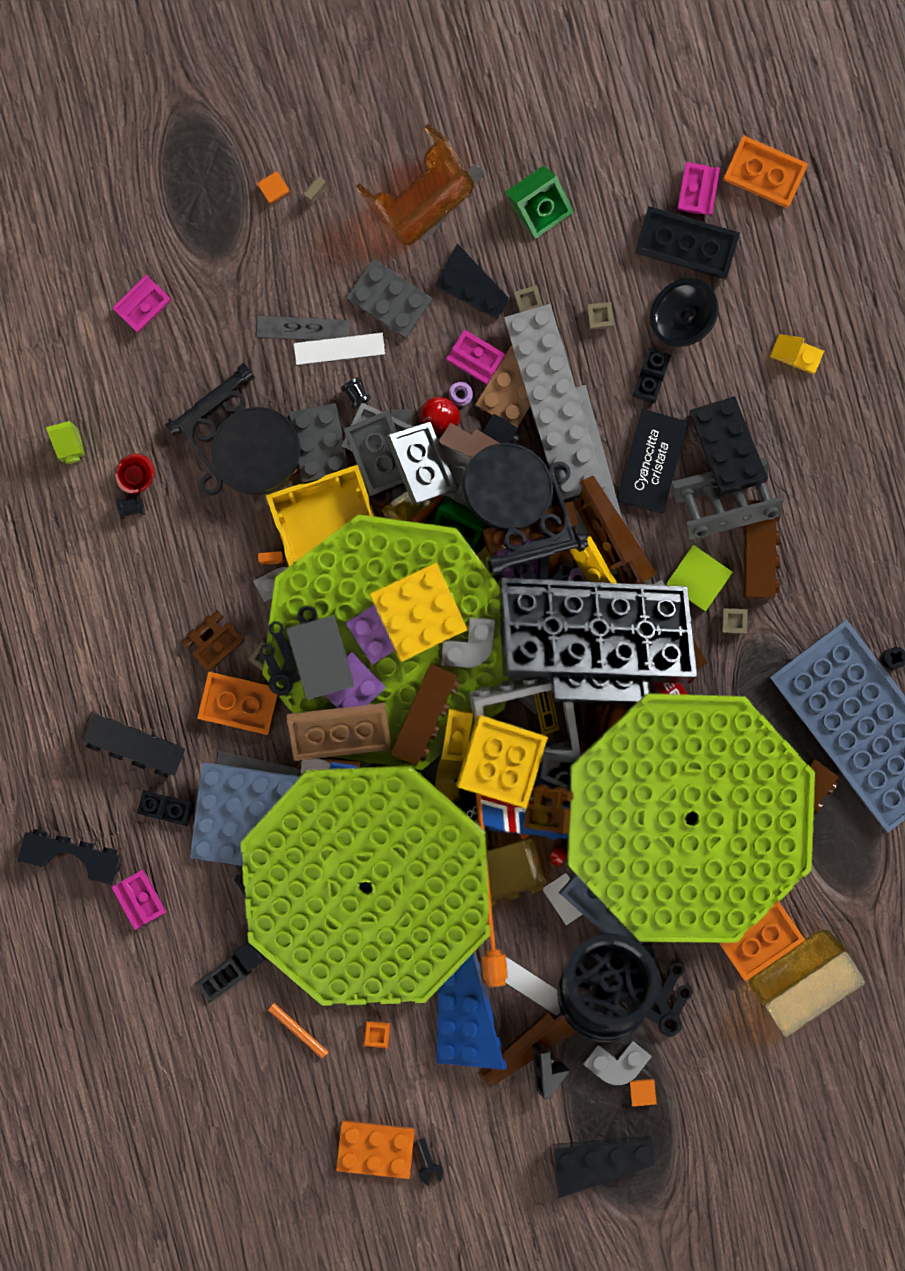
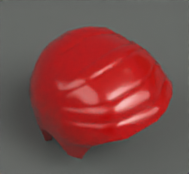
[419,397,460,436]
[115,453,155,494]

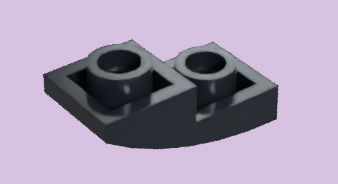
[632,348,671,404]
[137,790,194,826]

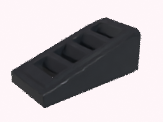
[195,955,251,1003]

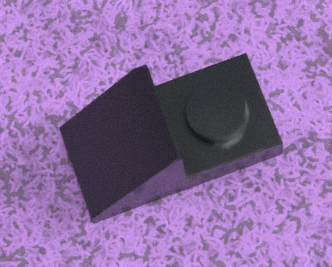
[532,1043,569,1099]

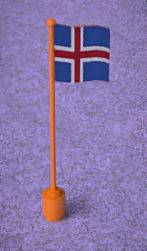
[476,777,557,987]

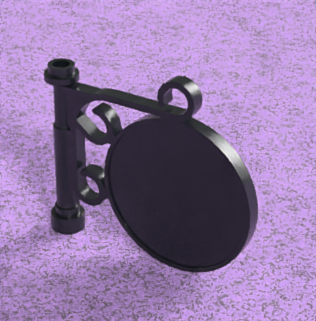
[165,362,300,496]
[463,443,588,576]

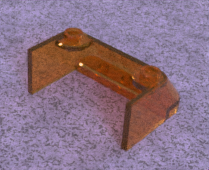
[356,124,474,245]

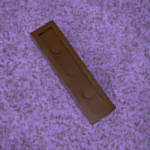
[481,501,579,553]

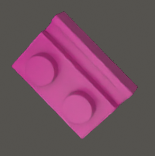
[677,162,720,216]
[113,274,172,334]
[446,329,505,385]
[112,870,167,930]

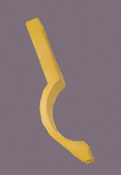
[434,709,473,801]

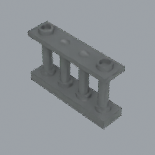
[672,457,783,540]

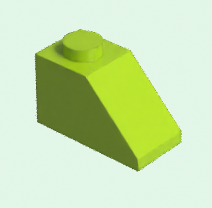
[46,421,85,464]

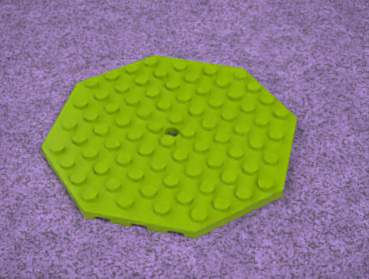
[262,514,509,770]
[567,694,815,943]
[240,766,490,1006]

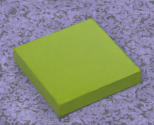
[665,545,733,612]

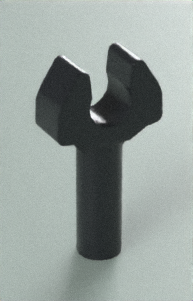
[416,1138,443,1186]

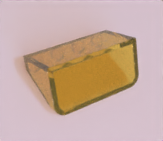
[486,836,547,906]
[749,929,866,1038]

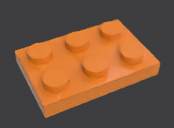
[723,135,808,209]
[197,672,278,735]
[719,901,805,982]
[336,1120,415,1179]

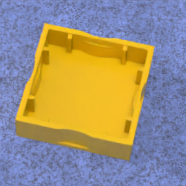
[266,465,375,567]

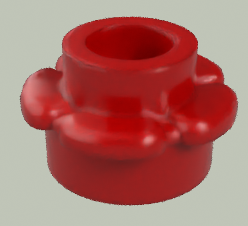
[549,844,568,867]

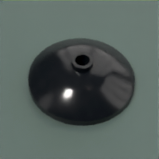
[650,278,719,347]

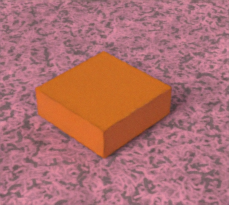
[257,171,290,205]
[258,551,285,565]
[364,1021,391,1049]
[629,1079,657,1107]

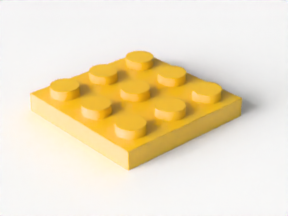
[369,563,467,661]
[456,715,548,808]

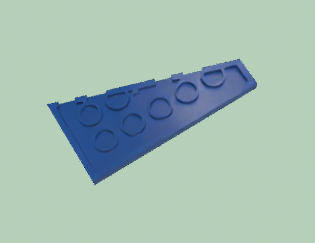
[436,953,507,1069]

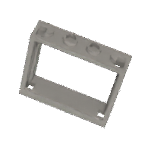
[469,678,581,757]

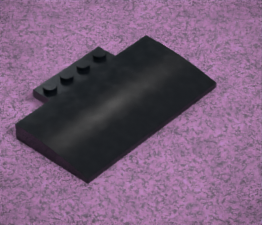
[500,578,697,705]

